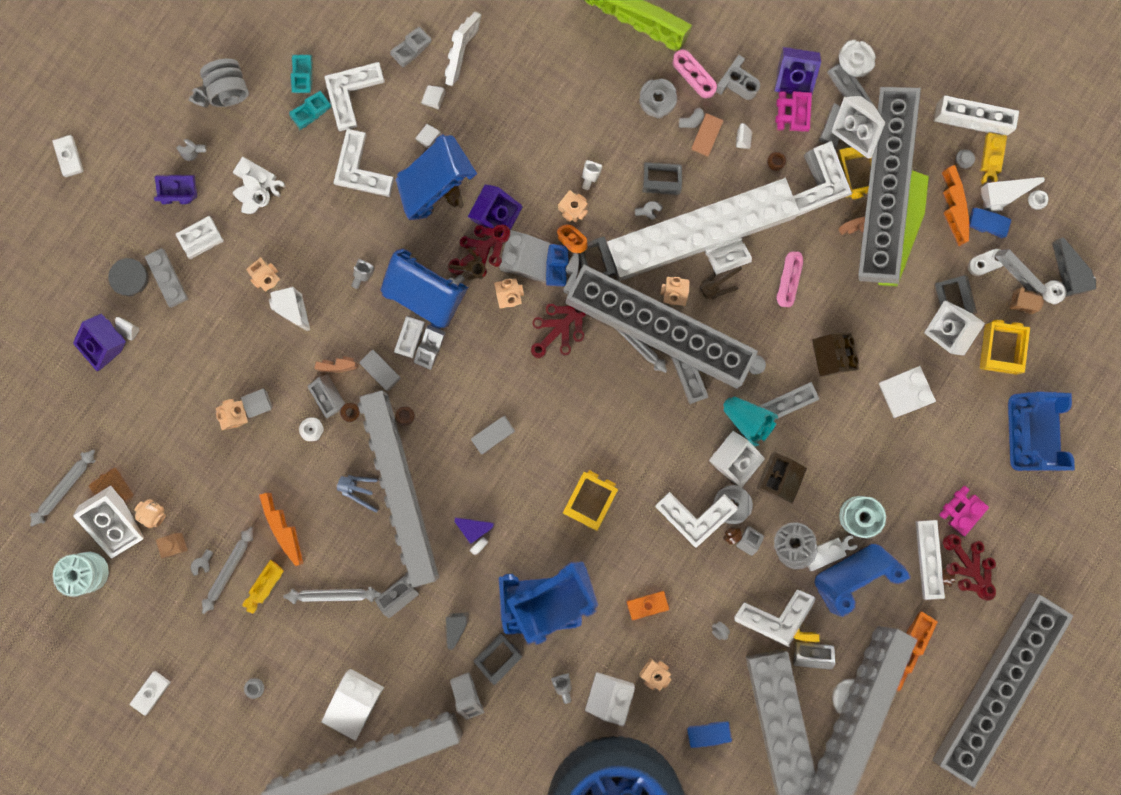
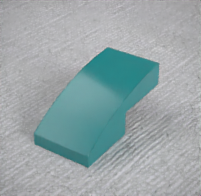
[291,55,312,93]
[289,91,331,130]

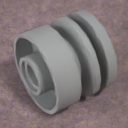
[200,59,249,107]
[774,523,817,569]

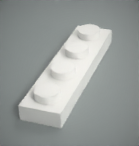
[915,520,945,600]

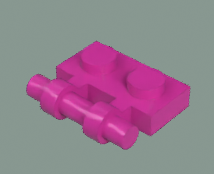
[776,92,812,132]
[939,486,989,536]

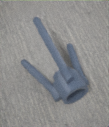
[337,475,378,512]

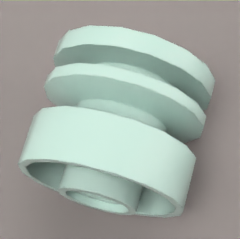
[839,496,886,538]
[53,551,109,597]

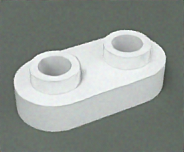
[968,249,1003,276]

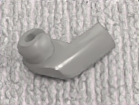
[679,108,705,128]

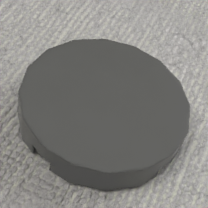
[108,258,148,296]

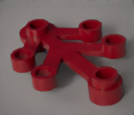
[448,224,511,278]
[531,304,587,359]
[943,534,996,601]

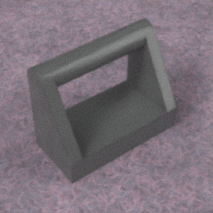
[642,162,682,195]
[578,236,616,277]
[935,275,977,314]
[446,612,469,650]
[474,633,523,686]

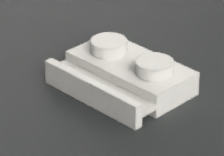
[176,216,224,259]
[706,237,752,274]

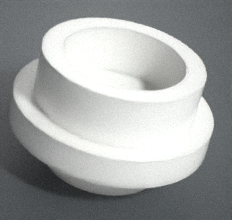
[1028,190,1048,209]

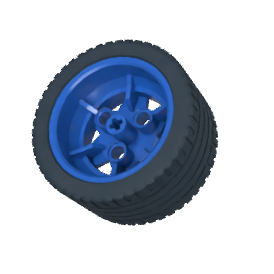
[548,736,685,795]

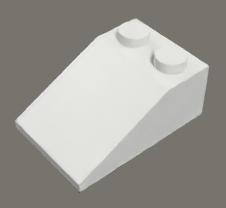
[831,96,885,159]
[73,486,144,559]
[322,669,384,741]

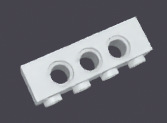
[934,96,1019,136]

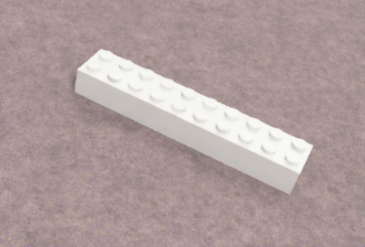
[607,178,799,281]

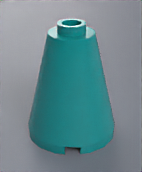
[723,396,778,446]

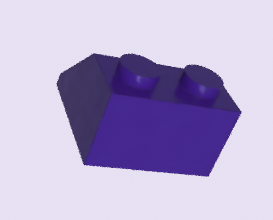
[775,47,821,94]
[468,184,523,236]
[73,313,126,371]

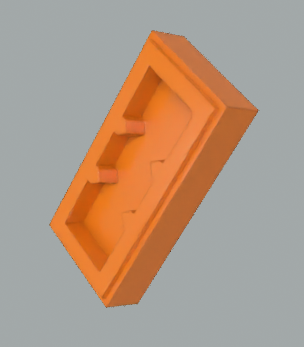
[626,591,669,621]

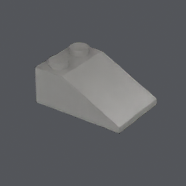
[499,230,554,283]

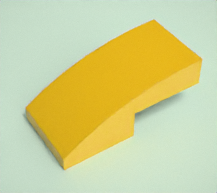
[793,629,820,642]

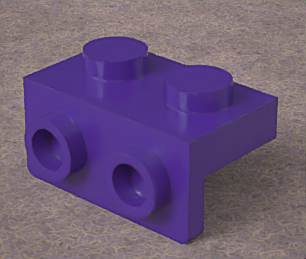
[154,175,197,204]

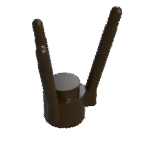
[449,248,485,281]
[699,267,742,300]

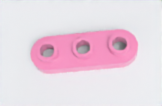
[673,50,717,98]
[777,252,803,307]

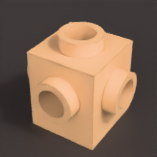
[558,190,588,223]
[246,257,280,292]
[660,277,689,306]
[494,278,524,309]
[216,399,248,430]
[639,658,671,691]

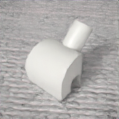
[582,160,602,190]

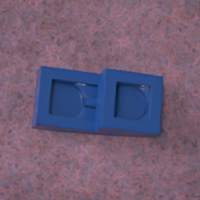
[969,208,1011,238]
[546,244,569,286]
[687,721,732,748]

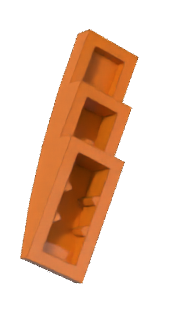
[942,165,969,246]
[259,493,304,566]
[896,611,938,692]

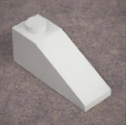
[981,177,1045,212]

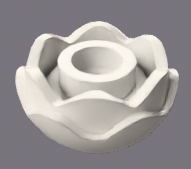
[1042,280,1067,304]
[299,418,324,441]

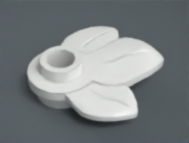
[233,175,270,214]

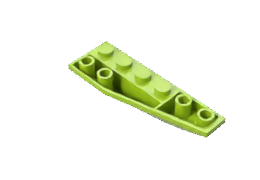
[585,0,692,51]
[878,170,929,287]

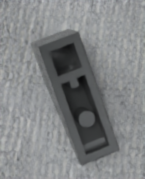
[1052,238,1096,297]

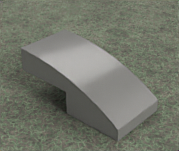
[391,26,432,67]
[564,253,579,294]
[414,325,446,370]
[359,350,401,392]
[471,416,515,455]

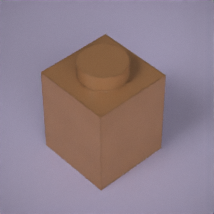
[156,533,188,558]

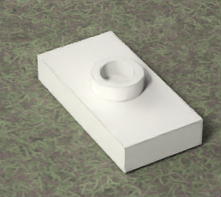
[53,135,84,177]
[394,316,425,358]
[129,671,171,716]

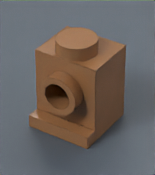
[1009,287,1044,314]

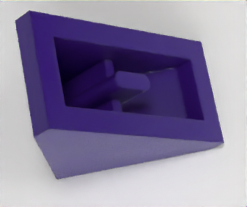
[454,517,495,544]

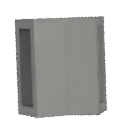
[241,388,273,418]

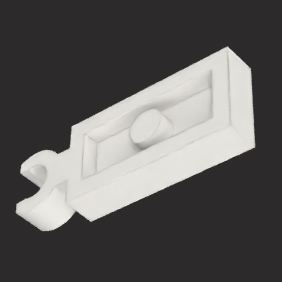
[233,157,286,196]
[808,535,857,571]

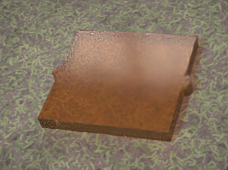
[88,467,134,502]

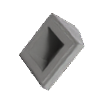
[736,526,764,556]

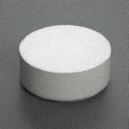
[470,537,488,555]

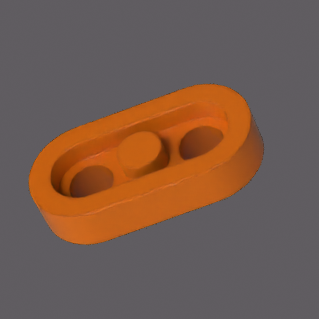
[557,225,588,253]

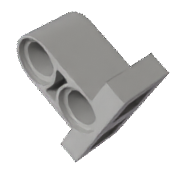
[716,55,760,100]
[450,672,485,720]

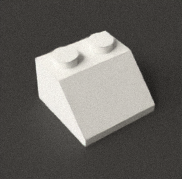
[269,287,310,331]
[924,301,985,355]
[878,366,936,418]
[709,431,765,487]
[585,672,635,726]

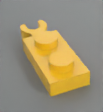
[980,132,1007,184]
[242,560,284,614]

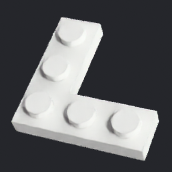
[444,12,482,86]
[324,62,384,131]
[334,129,394,197]
[793,141,852,216]
[655,492,738,548]
[735,590,815,646]

